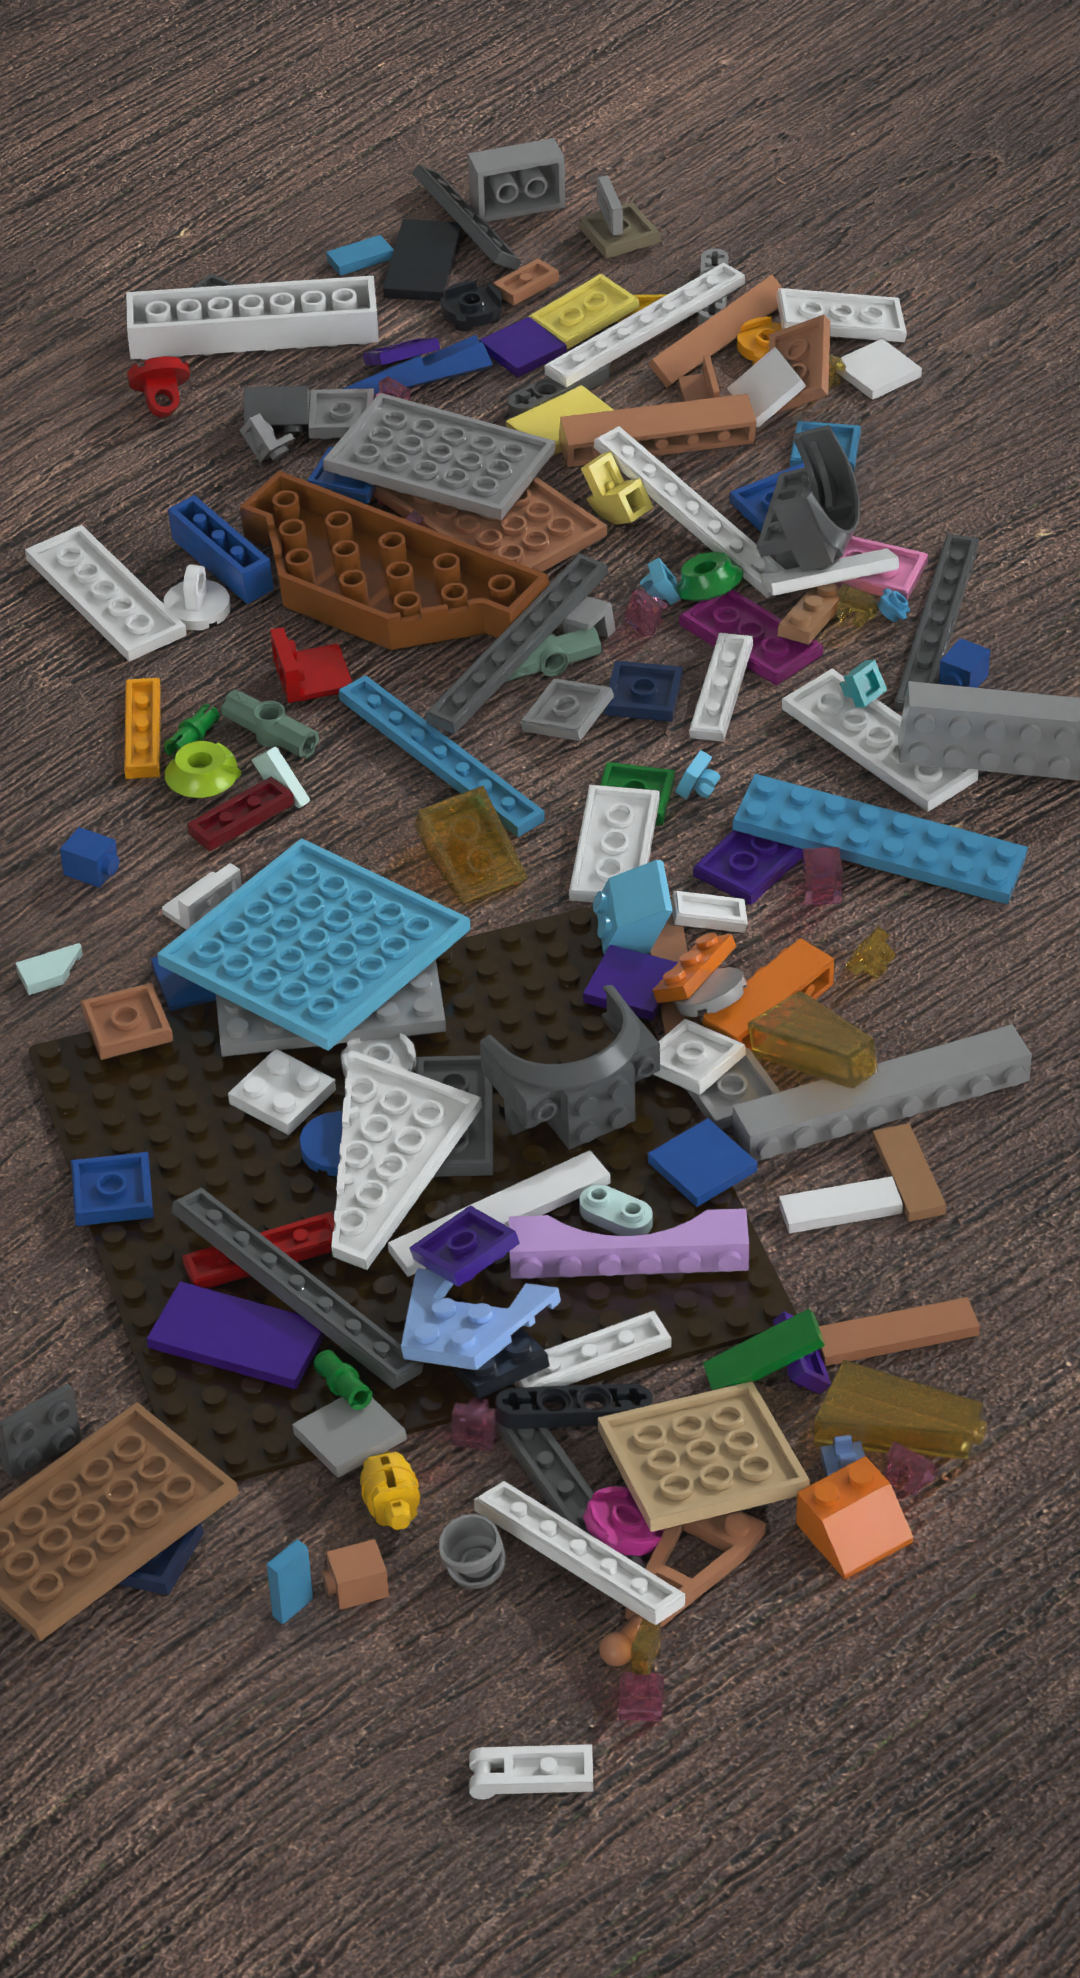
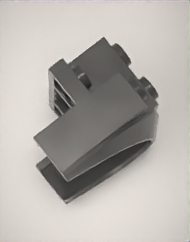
[756,425,860,572]
[480,985,660,1150]

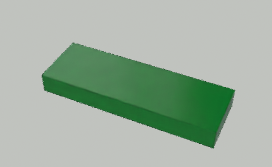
[703,1309,825,1390]

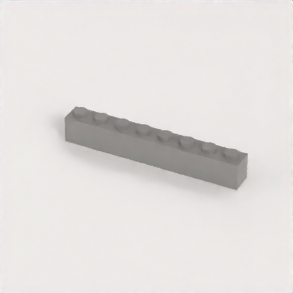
[732,1025,1032,1161]

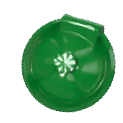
[678,552,743,601]

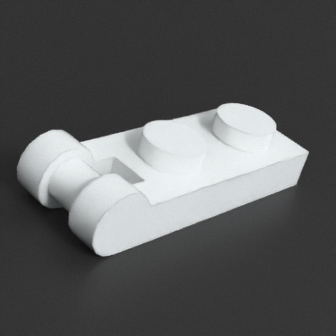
[469,1744,593,1800]

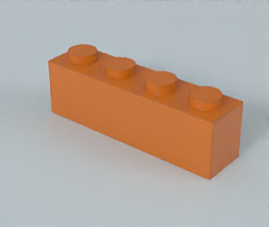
[702,938,834,1052]

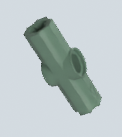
[505,626,602,682]
[221,689,319,759]

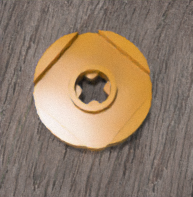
[737,317,782,365]

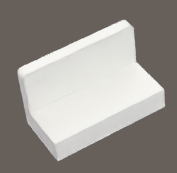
[162,863,242,930]

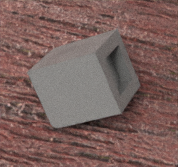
[562,596,616,638]

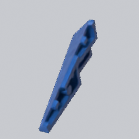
[343,335,493,396]

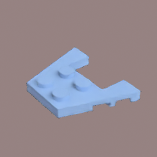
[401,1268,561,1370]

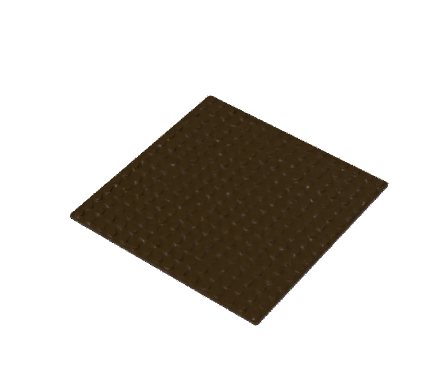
[29,907,797,1482]

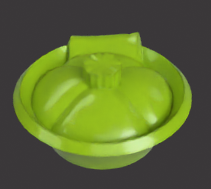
[165,741,241,798]

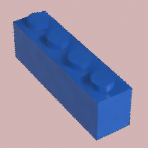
[167,495,274,604]

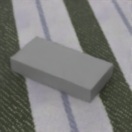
[597,175,623,235]

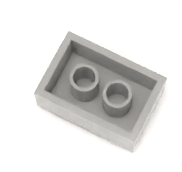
[468,138,565,222]

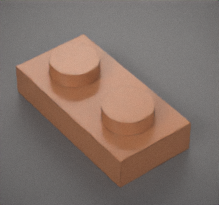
[493,258,559,306]

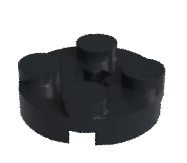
[440,281,502,331]

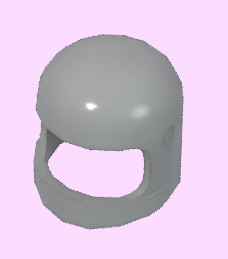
[439,1514,505,1589]

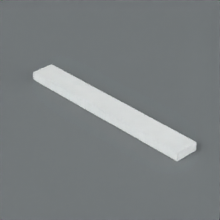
[544,263,745,388]
[594,426,785,598]

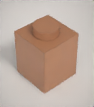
[321,1539,389,1610]

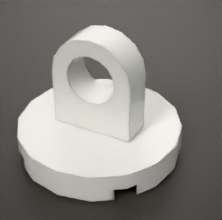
[163,564,230,630]

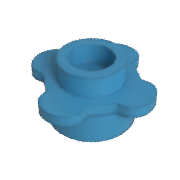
[877,588,910,622]

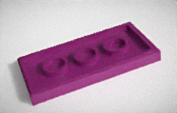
[679,589,823,686]

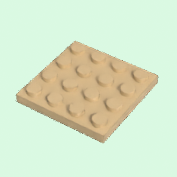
[598,1381,810,1532]

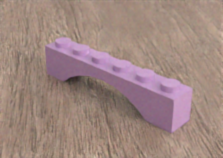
[509,1209,749,1279]

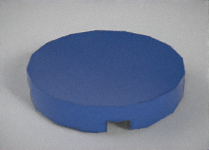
[299,1111,343,1177]

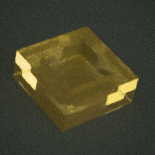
[631,1618,660,1679]

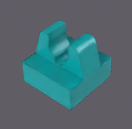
[839,660,887,707]

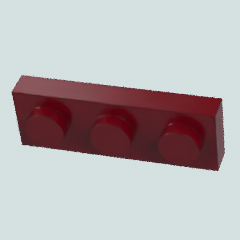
[187,776,294,852]

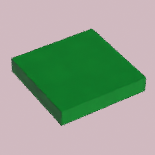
[600,762,675,826]

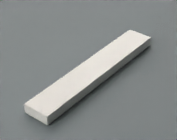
[388,1150,611,1277]
[474,1481,685,1625]

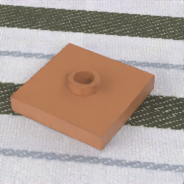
[80,983,173,1060]

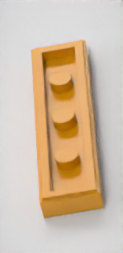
[124,678,161,779]

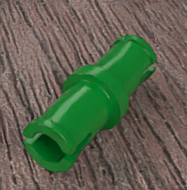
[164,704,220,759]
[313,1350,373,1410]

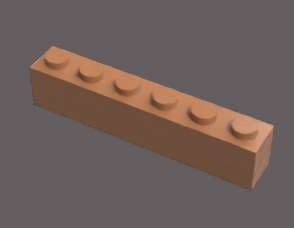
[559,394,757,467]

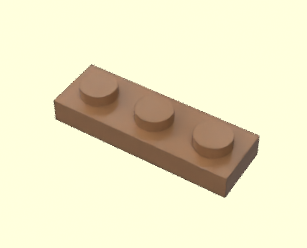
[777,583,848,645]

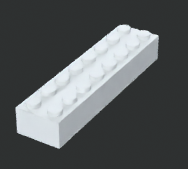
[126,276,379,360]

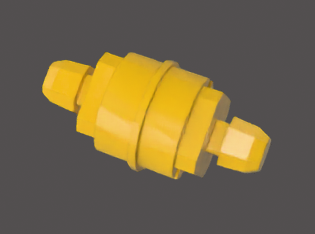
[360,1450,420,1530]

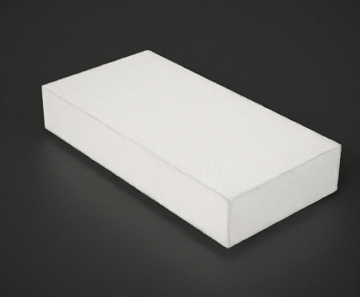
[671,891,748,933]

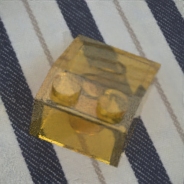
[414,785,528,906]

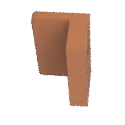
[678,354,720,402]

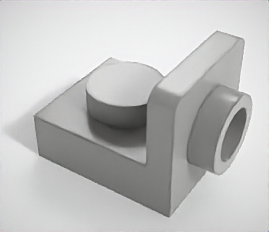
[239,413,295,462]

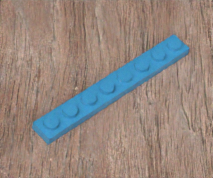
[339,675,545,837]

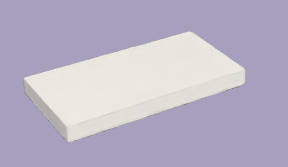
[776,288,907,342]
[569,785,660,903]

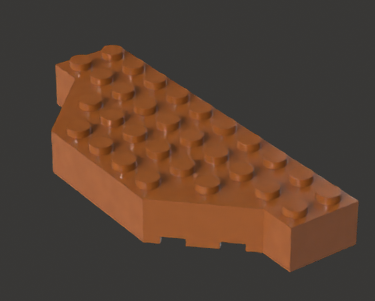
[240,471,549,650]

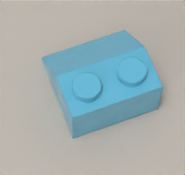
[593,860,673,954]

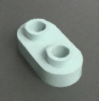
[579,1185,653,1236]

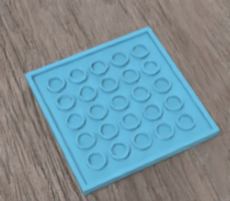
[157,838,471,1051]

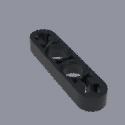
[494,1383,653,1429]

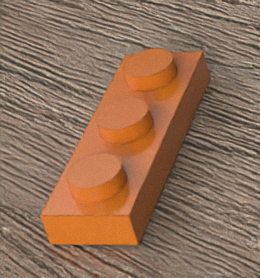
[652,933,737,1003]

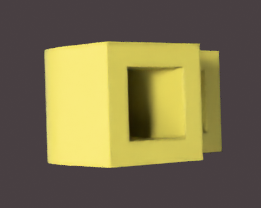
[581,452,654,524]

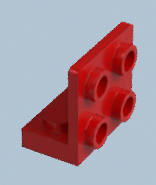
[270,627,353,703]

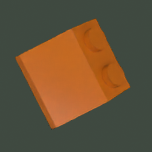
[796,1456,913,1580]

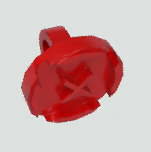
[127,356,190,418]

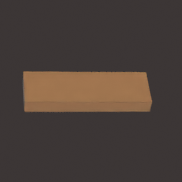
[872,1123,946,1222]

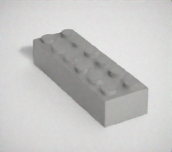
[898,681,1080,780]

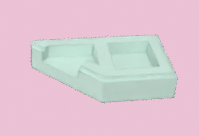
[251,746,310,808]
[16,943,83,995]

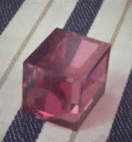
[802,847,842,905]

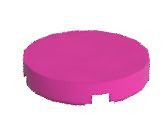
[583,1486,665,1556]

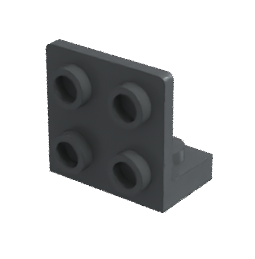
[0,1384,82,1479]

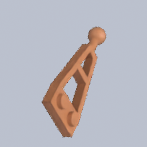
[599,1510,766,1667]

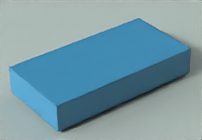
[326,235,394,276]
[267,1539,313,1624]

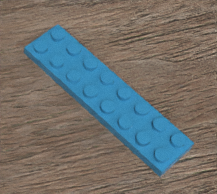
[732,774,1028,905]

